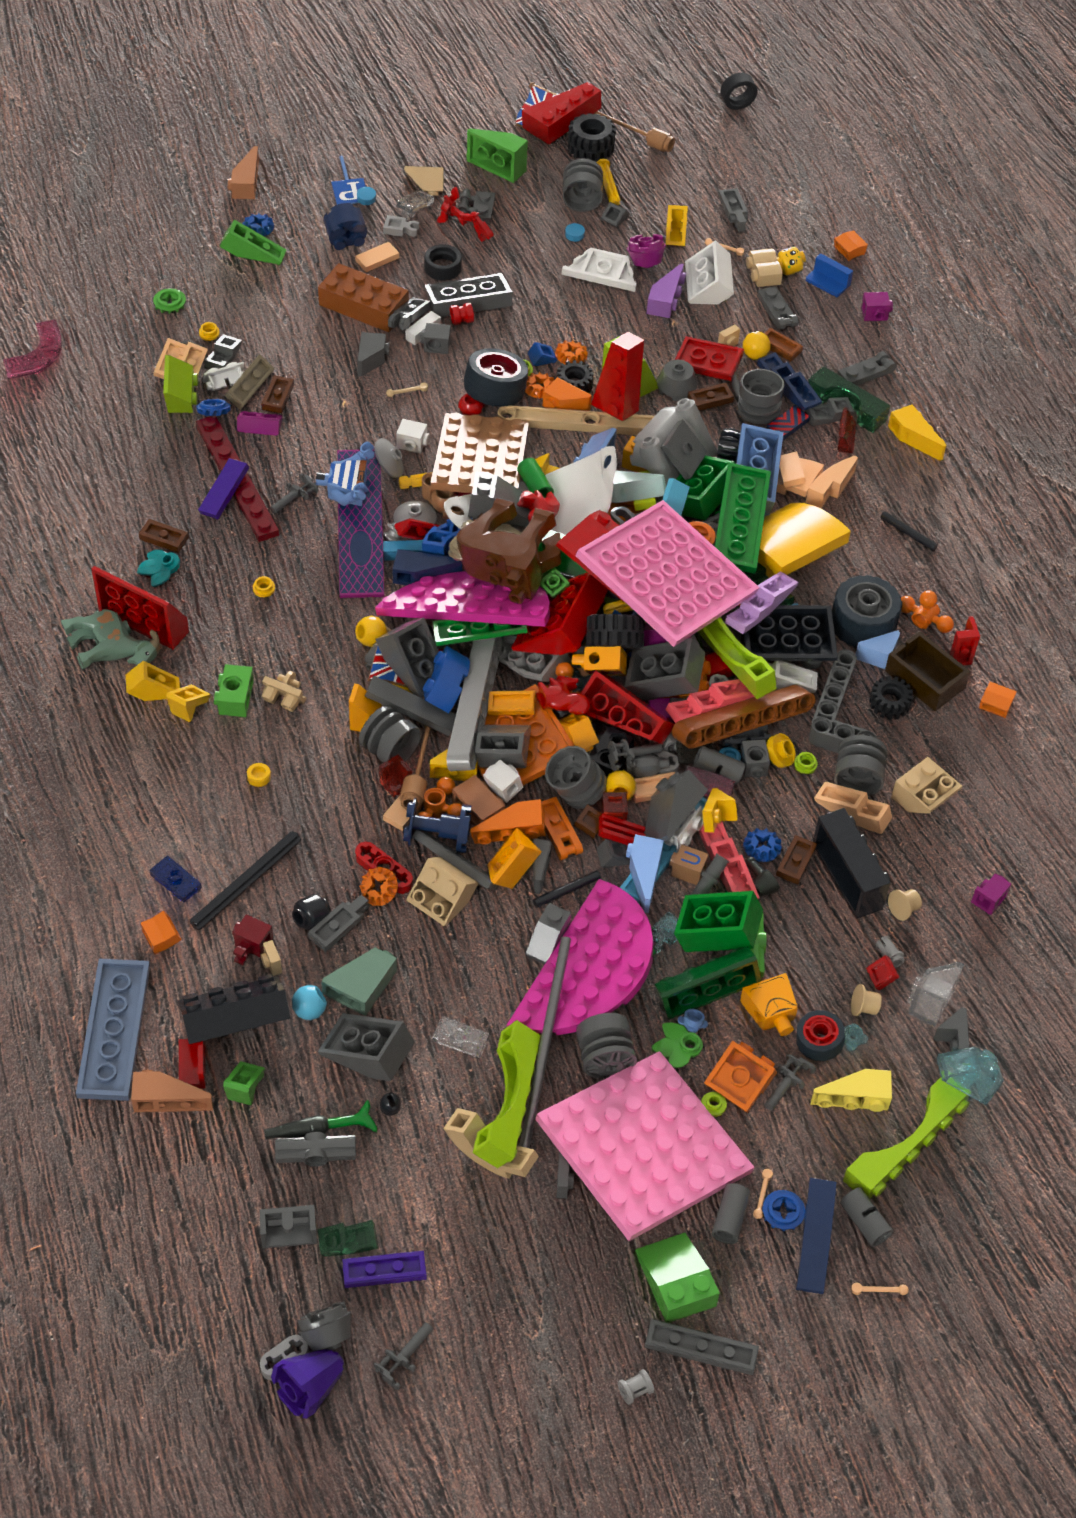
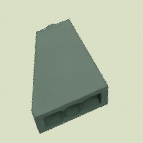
[322,947,397,1016]

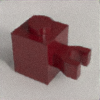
[232,914,273,965]

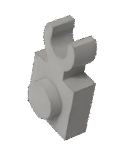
[383,215,419,237]

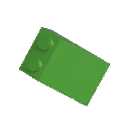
[467,128,528,183]
[635,1233,720,1323]

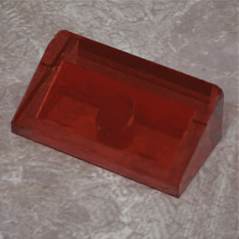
[837,407,856,453]

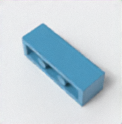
[383,540,423,561]

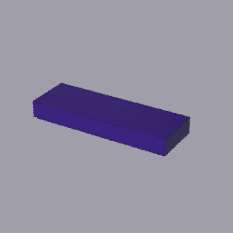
[198,458,249,519]
[342,1250,427,1288]

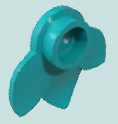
[137,549,180,587]

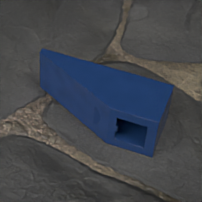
[393,549,463,585]

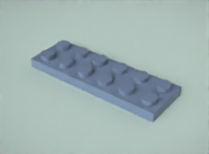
[76,959,150,1101]

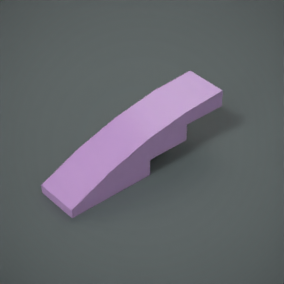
[725,571,799,634]

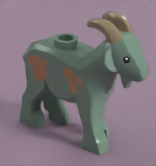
[61,609,161,670]

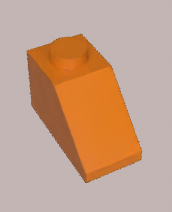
[542,377,592,411]

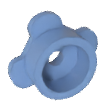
[678,1009,708,1033]

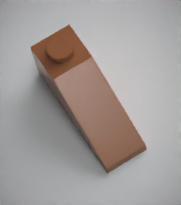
[228,146,259,199]
[131,1070,213,1112]

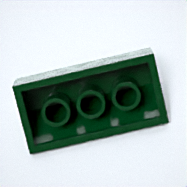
[655,946,762,1020]

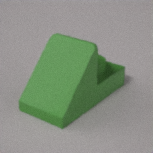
[223,1061,265,1105]

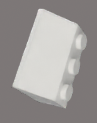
[685,240,734,304]

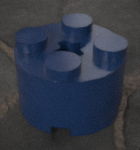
[323,203,367,250]

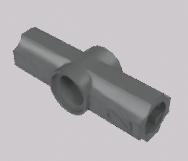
[275,1132,356,1167]

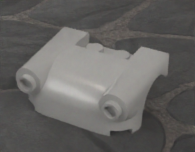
[630,398,717,502]

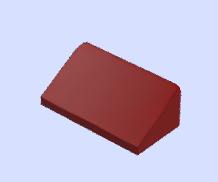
[394,518,440,540]

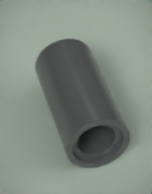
[693,745,745,785]
[712,1183,751,1244]
[840,1187,893,1247]

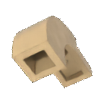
[443,1108,539,1179]

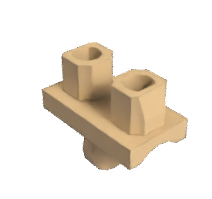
[261,671,307,712]

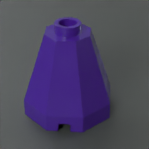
[271,1349,344,1419]

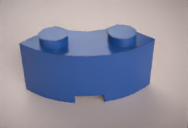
[422,517,473,556]
[423,646,470,714]

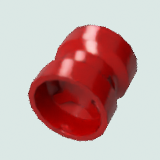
[450,302,474,326]

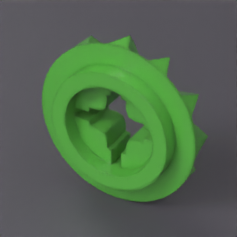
[153,288,186,314]

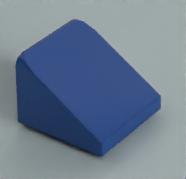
[528,342,557,366]

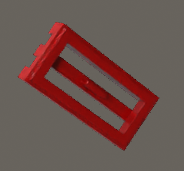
[599,813,645,845]

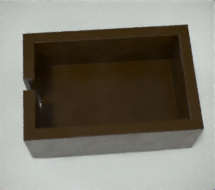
[885,631,970,711]

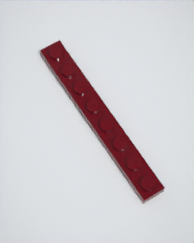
[196,416,279,542]

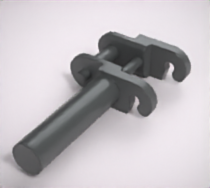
[270,473,319,514]
[607,739,662,771]
[764,1054,817,1111]
[373,1322,433,1390]

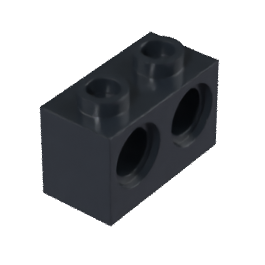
[589,725,634,778]

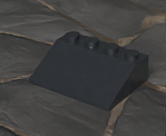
[741,605,838,661]

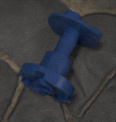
[403,798,472,853]

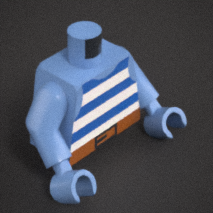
[316,441,375,506]

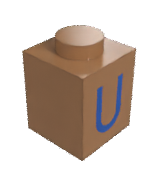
[669,844,709,885]

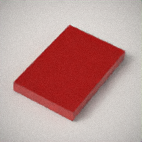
[675,336,744,381]

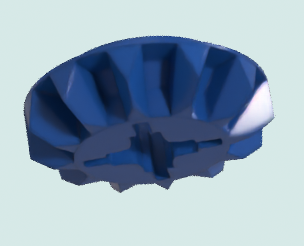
[242,213,274,236]
[196,399,231,416]
[743,828,782,862]
[762,1190,805,1232]

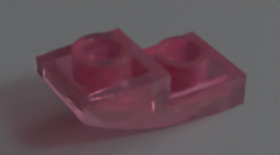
[685,766,735,797]

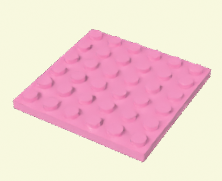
[575,500,759,647]
[535,1051,754,1241]

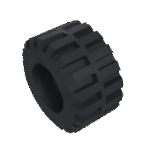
[568,113,616,162]
[586,614,645,649]

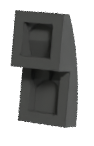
[204,335,242,369]
[805,397,854,426]

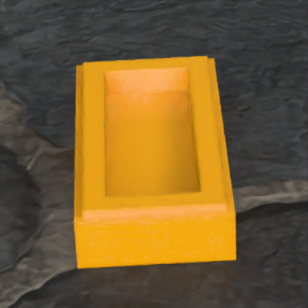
[487,690,536,715]

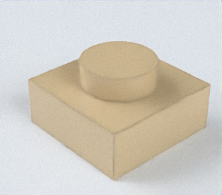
[718,324,740,347]
[260,940,282,976]

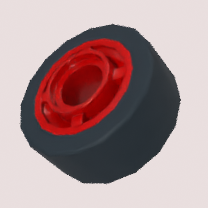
[796,1010,845,1061]

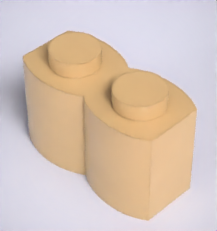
[746,248,783,287]

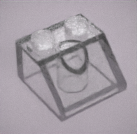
[907,962,965,1027]

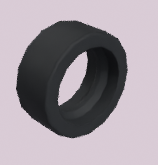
[720,73,758,110]
[424,244,462,281]

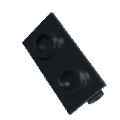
[722,725,771,750]

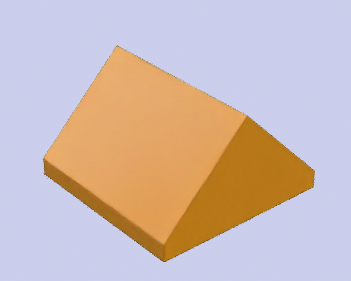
[487,828,542,889]

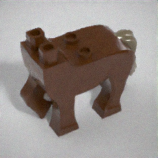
[448,498,562,604]

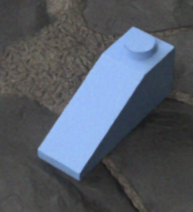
[626,834,664,913]

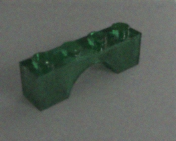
[808,366,891,433]

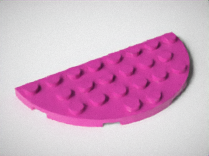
[375,571,550,627]
[507,879,654,1035]

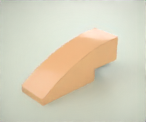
[806,456,858,509]
[814,782,892,834]

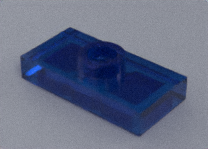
[149,855,202,903]

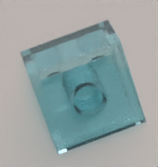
[936,1046,1004,1105]

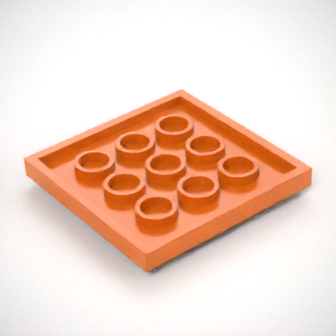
[478,684,574,797]

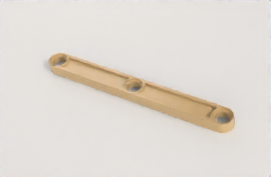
[498,405,654,435]

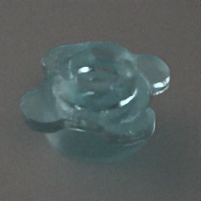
[844,1023,868,1051]

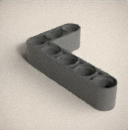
[809,649,877,753]

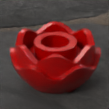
[458,394,484,416]

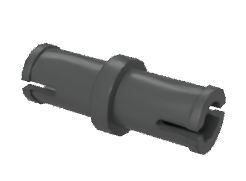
[690,853,730,895]

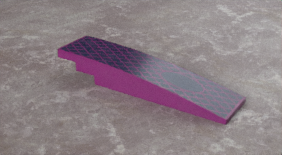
[337,449,384,598]

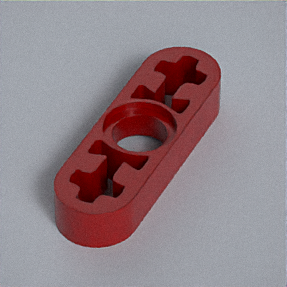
[355,842,413,894]

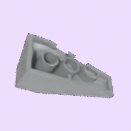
[499,635,572,682]

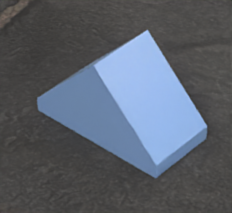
[855,630,900,669]

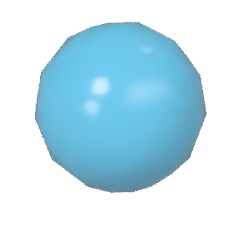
[292,985,327,1021]

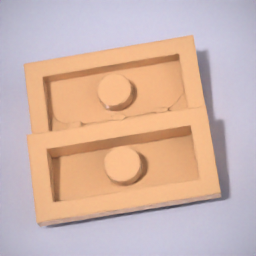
[153,338,208,379]
[776,458,824,497]

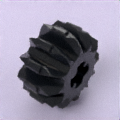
[717,428,740,464]

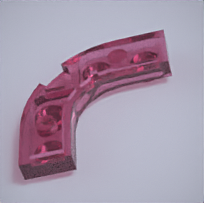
[3,319,62,379]

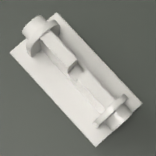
[203,362,244,391]
[664,806,704,853]

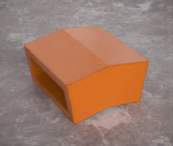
[834,230,868,261]
[979,681,1017,718]
[141,911,182,954]

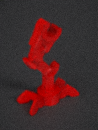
[437,187,494,242]

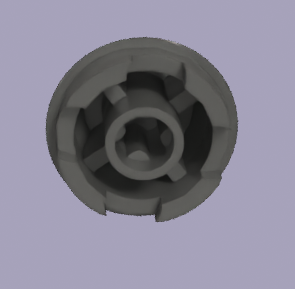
[657,360,698,401]
[297,1301,351,1351]

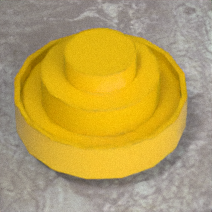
[767,733,796,768]

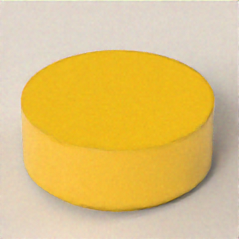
[247,763,271,787]

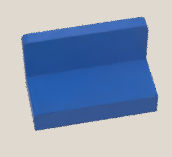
[806,253,853,297]

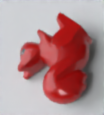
[517,490,560,522]
[536,675,591,715]

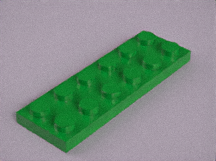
[714,462,771,574]

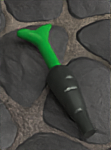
[264,1100,378,1139]

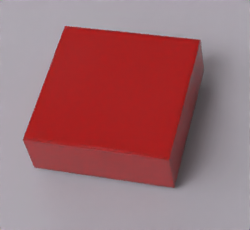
[866,955,899,990]

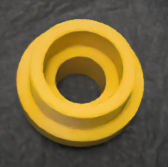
[199,322,220,341]
[253,576,275,597]

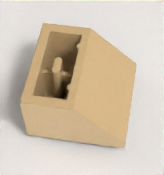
[891,757,962,814]
[406,857,479,926]

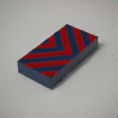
[766,405,810,440]

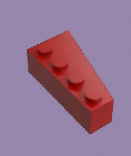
[522,82,601,145]
[591,332,644,421]
[581,670,675,744]

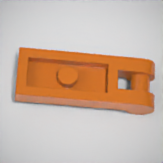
[542,797,583,860]

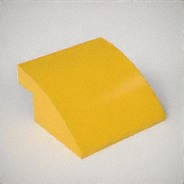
[755,503,851,582]

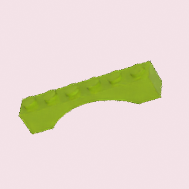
[698,617,777,699]
[473,1020,541,1169]
[843,1072,971,1199]

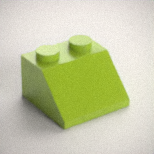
[163,355,198,413]

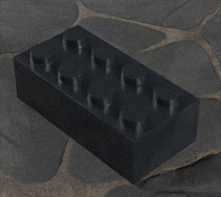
[813,808,891,919]
[177,974,291,1044]

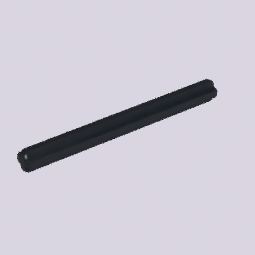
[190,831,301,931]

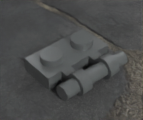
[458,188,495,224]

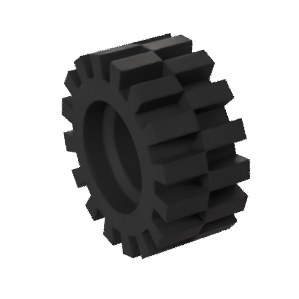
[556,360,594,393]
[869,676,913,720]

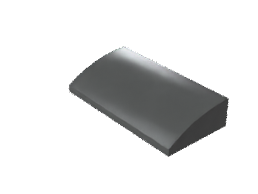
[425,273,513,317]

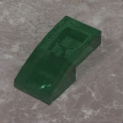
[317,1220,379,1256]

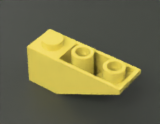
[810,1069,892,1112]

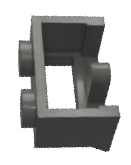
[260,1205,317,1248]

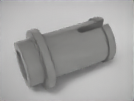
[876,936,905,968]

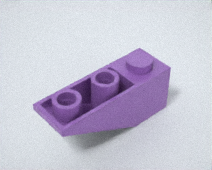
[646,264,686,318]

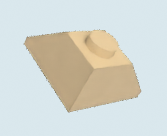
[404,166,444,196]

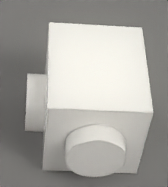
[396,419,430,454]
[483,760,523,803]

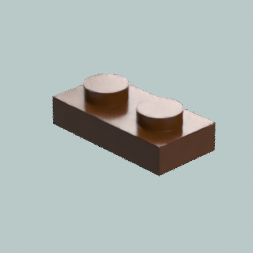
[261,375,294,414]
[687,383,734,411]
[139,519,189,553]
[776,835,817,885]

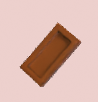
[765,328,803,362]

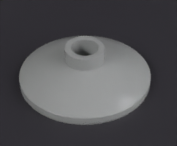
[374,438,404,478]
[393,500,437,524]

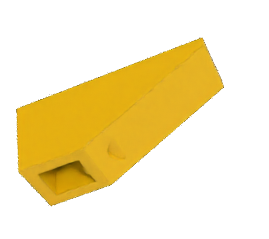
[888,404,946,461]

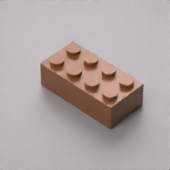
[318,263,409,332]

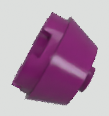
[627,234,666,268]

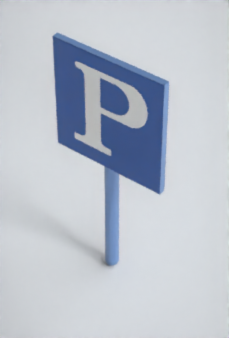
[331,155,366,205]

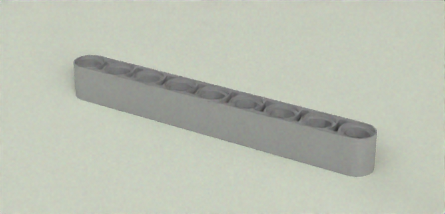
[446,636,504,772]

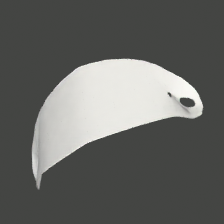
[444,446,617,535]

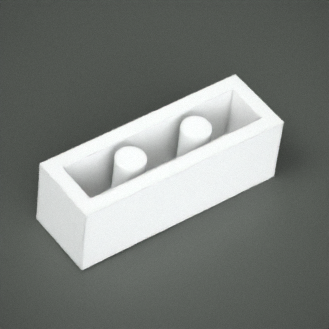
[405,311,441,345]

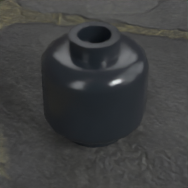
[292,894,330,930]

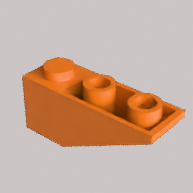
[470,799,546,845]

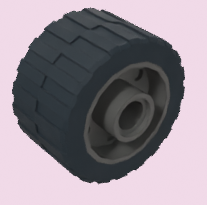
[832,575,902,648]

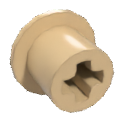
[888,889,922,921]
[851,984,882,1016]

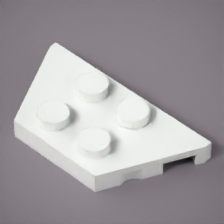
[562,248,636,292]

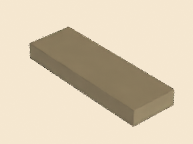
[224,354,275,410]

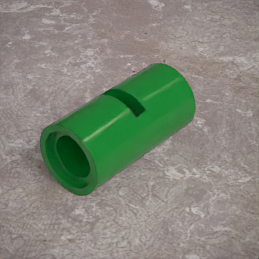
[517,458,554,498]

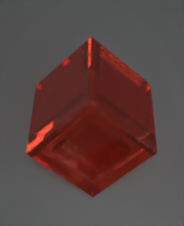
[379,754,412,798]
[601,792,628,821]

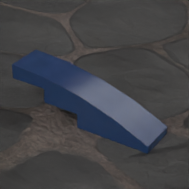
[757,352,822,411]
[796,1178,837,1294]

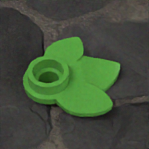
[652,1023,703,1068]

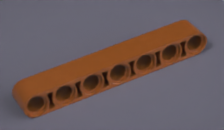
[672,684,816,749]

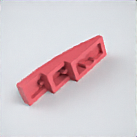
[665,679,754,723]
[699,821,760,899]

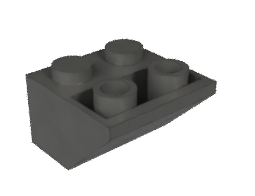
[475,725,531,768]

